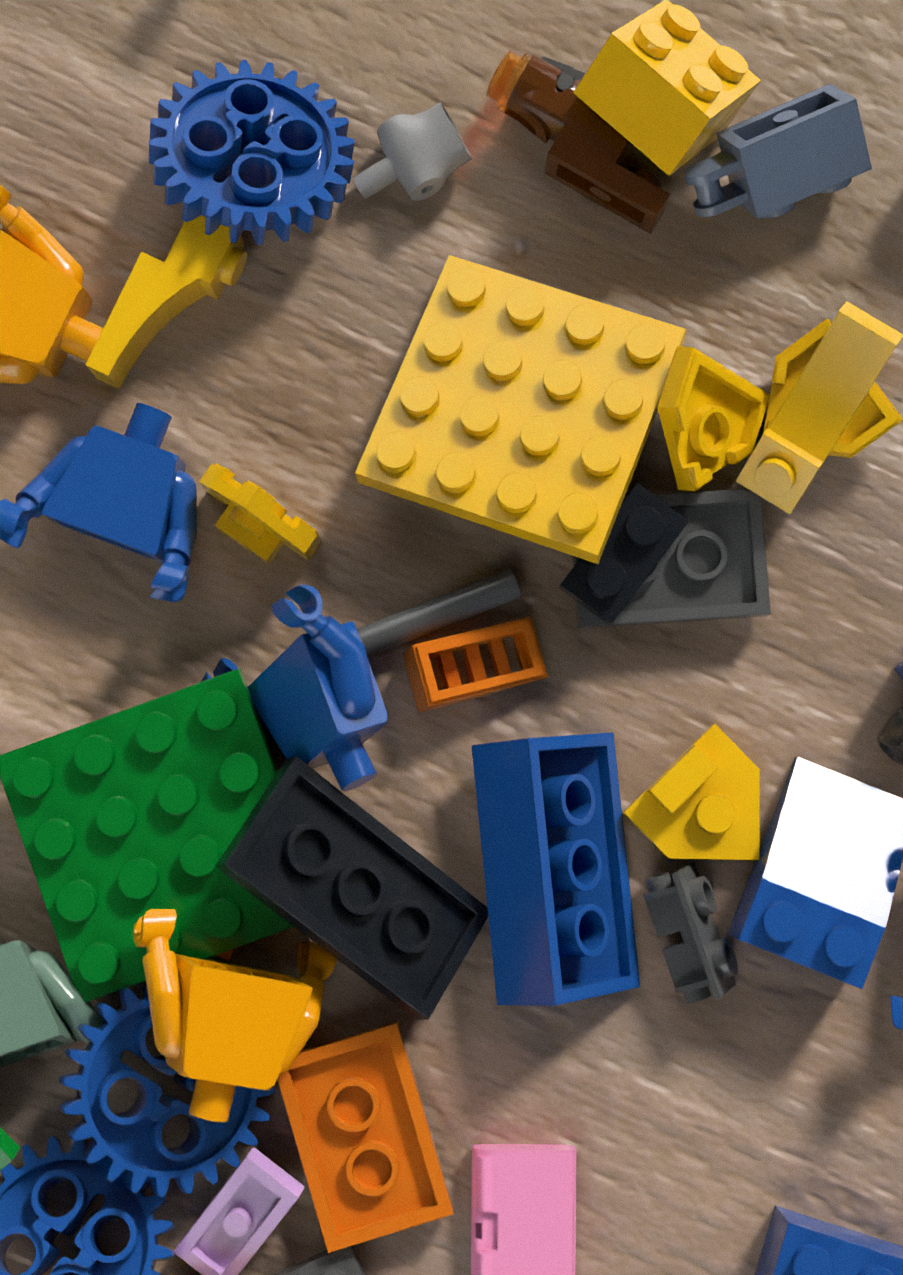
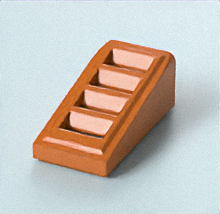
[403,617,548,713]

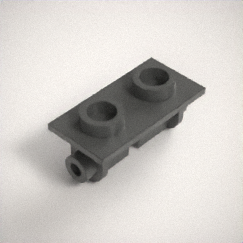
[643,862,738,1003]

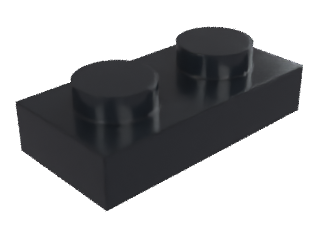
[559,483,689,626]

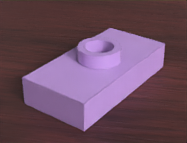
[174,1147,305,1275]

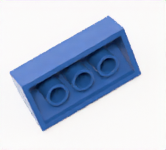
[471,732,640,1006]

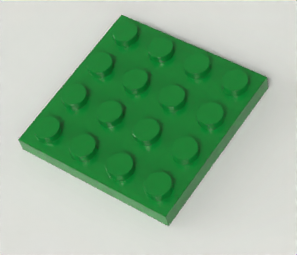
[0,669,294,1002]

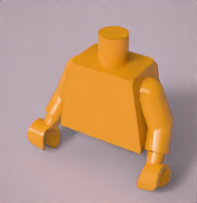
[0,185,103,384]
[133,909,337,1122]

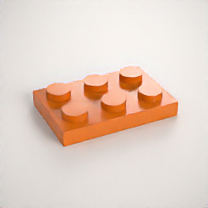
[277,1020,454,1253]

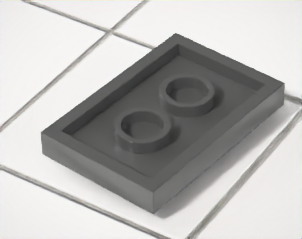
[573,489,771,629]

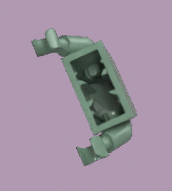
[0,940,124,1068]

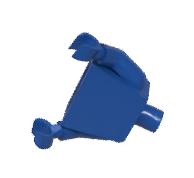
[0,403,197,602]
[201,585,388,792]

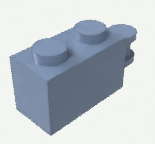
[684,84,872,219]

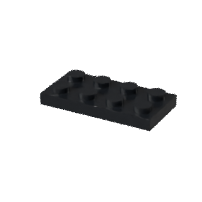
[215,756,488,1020]

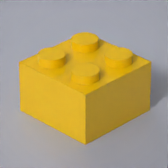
[573,0,761,176]

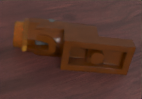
[486,50,670,234]

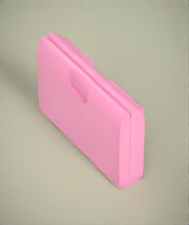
[470,1144,576,1275]

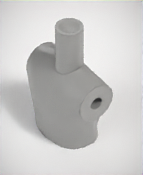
[353,102,472,201]

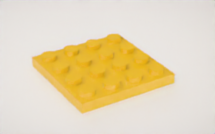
[355,255,686,564]

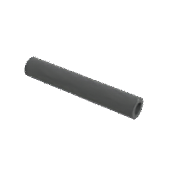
[357,568,522,658]

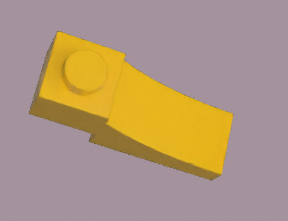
[85,215,247,389]
[736,301,903,514]

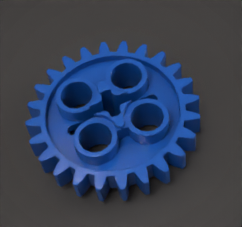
[148,60,355,245]
[59,981,275,1197]
[0,1136,175,1275]

